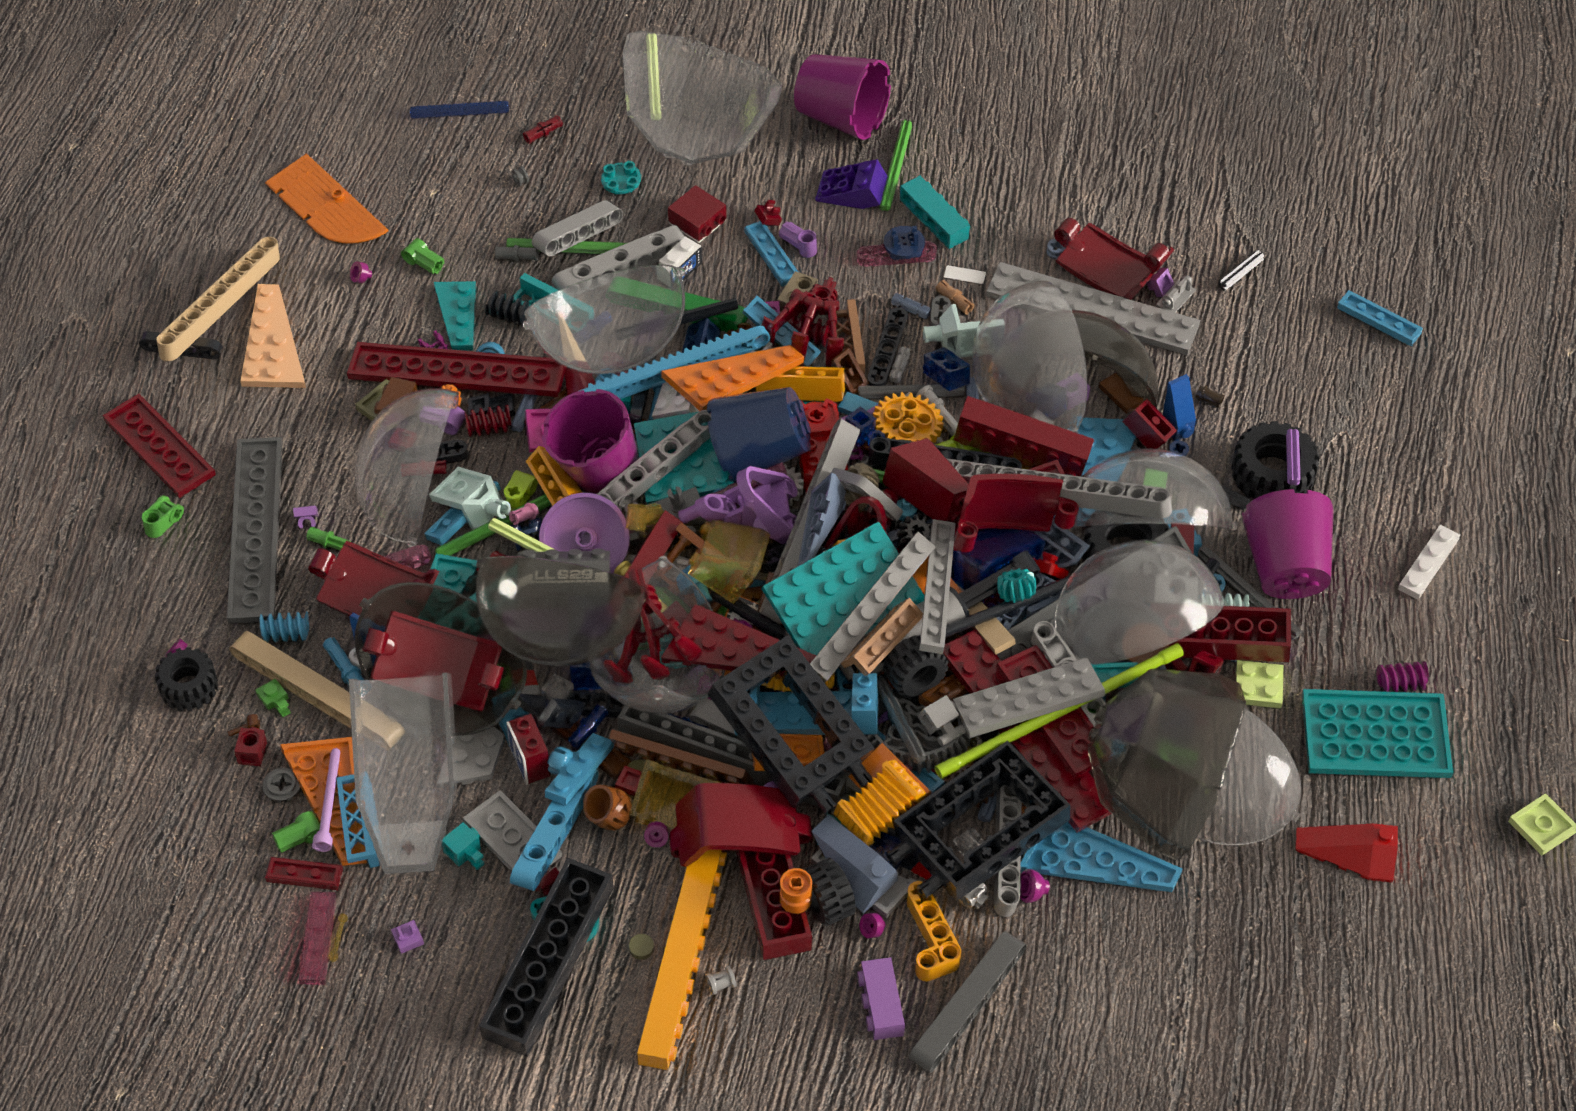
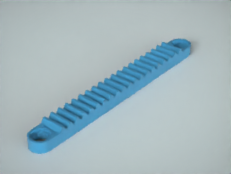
[579,326,770,399]

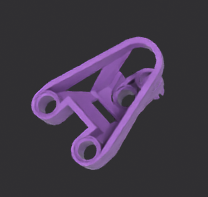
[678,466,798,544]

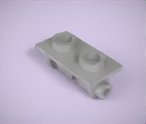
[1156,275,1196,313]

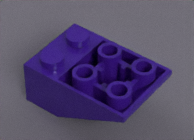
[815,159,888,209]

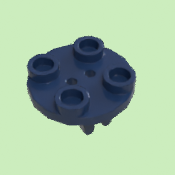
[884,226,925,260]
[510,517,542,551]

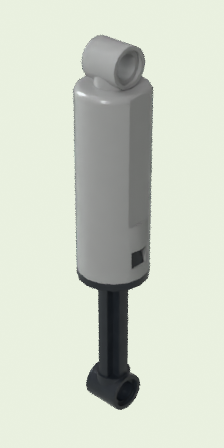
[839,550,1040,682]

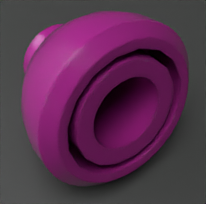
[1020,869,1050,903]

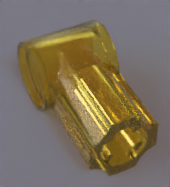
[625,503,664,531]

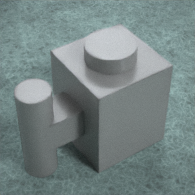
[917,695,966,746]

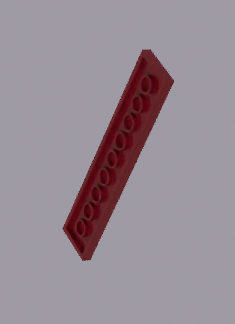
[347,342,567,397]
[943,629,1116,832]

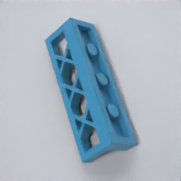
[336,772,380,868]

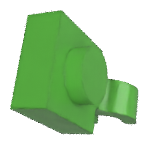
[255,678,291,717]

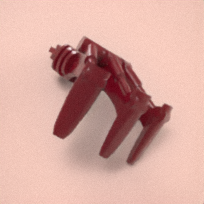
[761,277,844,367]
[603,568,703,684]

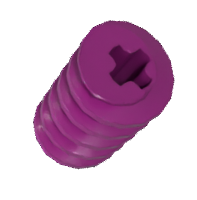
[1376,661,1429,692]

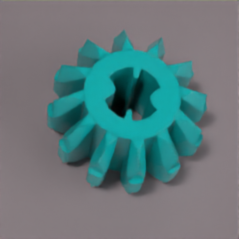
[997,568,1036,603]

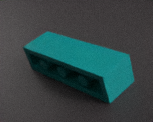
[900,176,970,249]

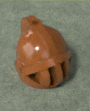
[583,785,632,830]

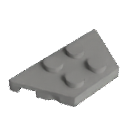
[439,708,505,789]

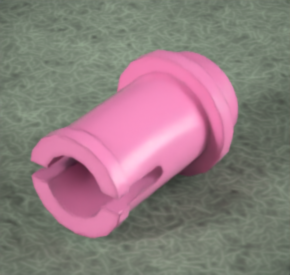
[509,503,539,525]

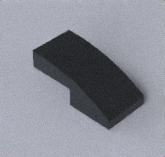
[467,393,515,416]

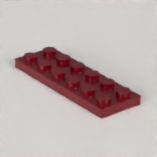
[102,393,216,498]
[996,645,1115,778]

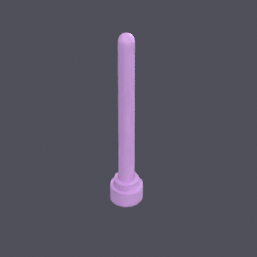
[312,748,340,852]

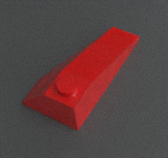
[1295,823,1398,883]

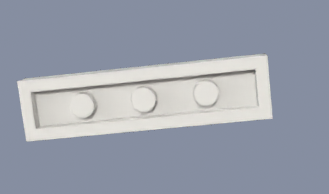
[1398,525,1460,600]

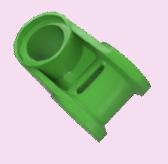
[142,495,184,538]

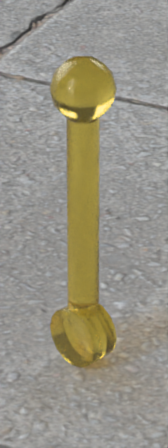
[328,914,348,962]

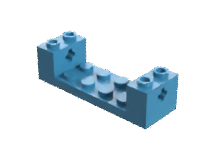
[734,673,879,735]

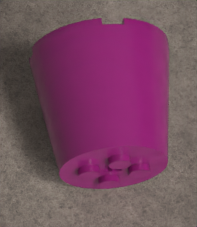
[794,54,891,140]
[542,389,639,494]
[1242,489,1333,599]

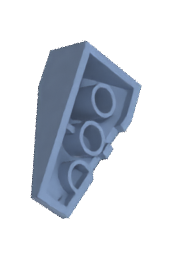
[797,473,846,567]

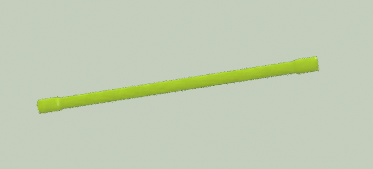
[934,643,1184,779]

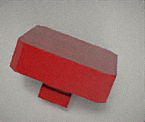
[1033,552,1069,579]

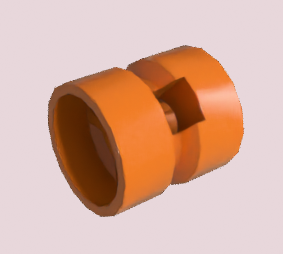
[780,868,812,914]

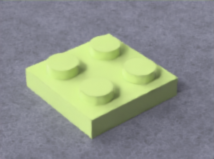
[1234,660,1284,708]
[1508,793,1576,856]

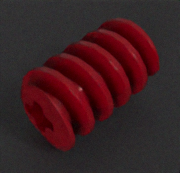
[787,313,830,348]
[465,405,511,437]

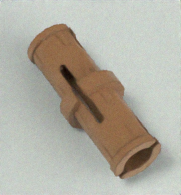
[935,280,974,315]

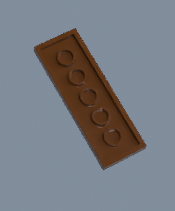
[609,729,754,785]

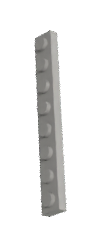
[919,519,956,654]
[810,532,936,683]

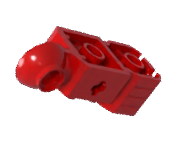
[798,398,848,493]

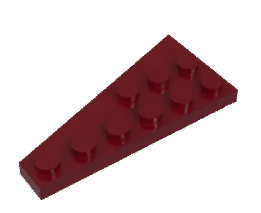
[661,604,816,677]

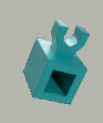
[441,822,484,870]

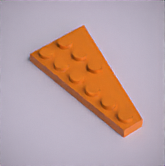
[661,345,804,411]
[280,737,367,866]

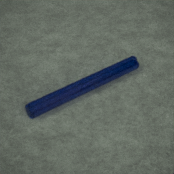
[410,100,509,118]

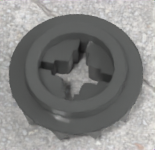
[262,768,301,803]

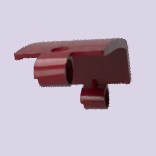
[1054,218,1175,300]
[953,474,1079,552]
[308,541,440,627]
[362,611,504,711]
[669,783,813,867]

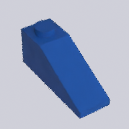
[1162,374,1196,441]

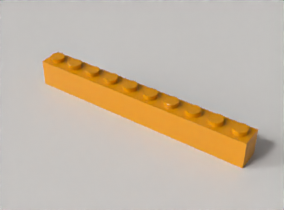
[637,850,727,1070]

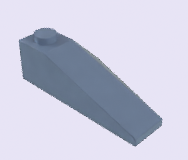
[811,814,898,914]

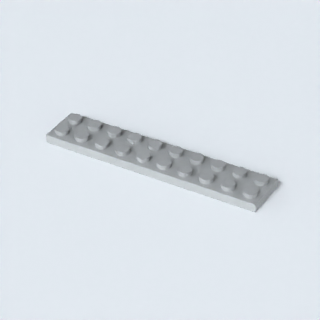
[986,262,1200,355]

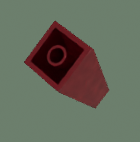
[882,438,968,525]

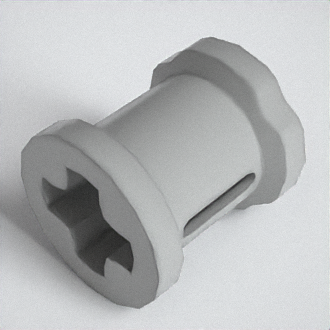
[705,966,737,995]

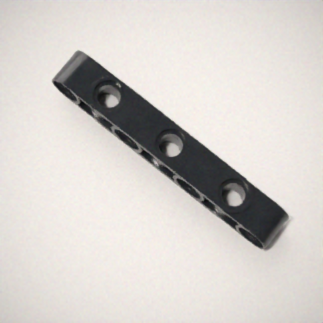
[868,437,1022,469]

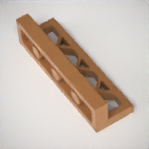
[836,299,865,375]
[840,598,923,676]

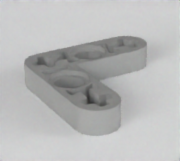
[827,468,903,522]

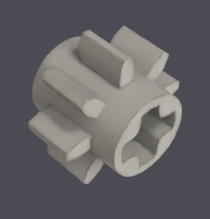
[959,883,988,909]

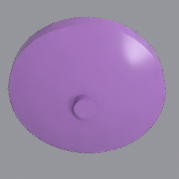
[539,493,630,575]

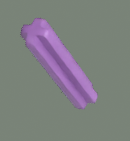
[1286,429,1300,486]

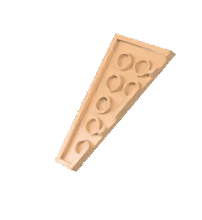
[240,284,306,388]

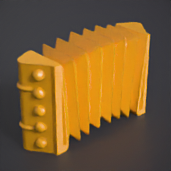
[833,760,927,846]

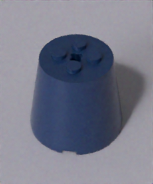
[707,387,811,484]

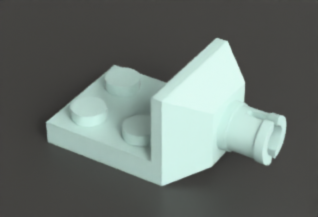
[923,304,1004,358]
[429,467,511,530]

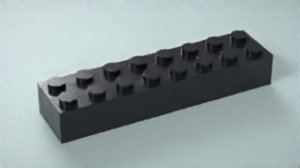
[479,857,614,1057]

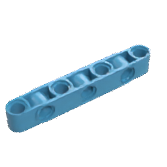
[510,770,599,891]

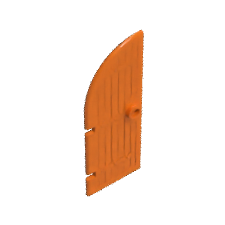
[265,153,389,244]

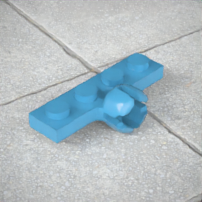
[545,733,614,805]

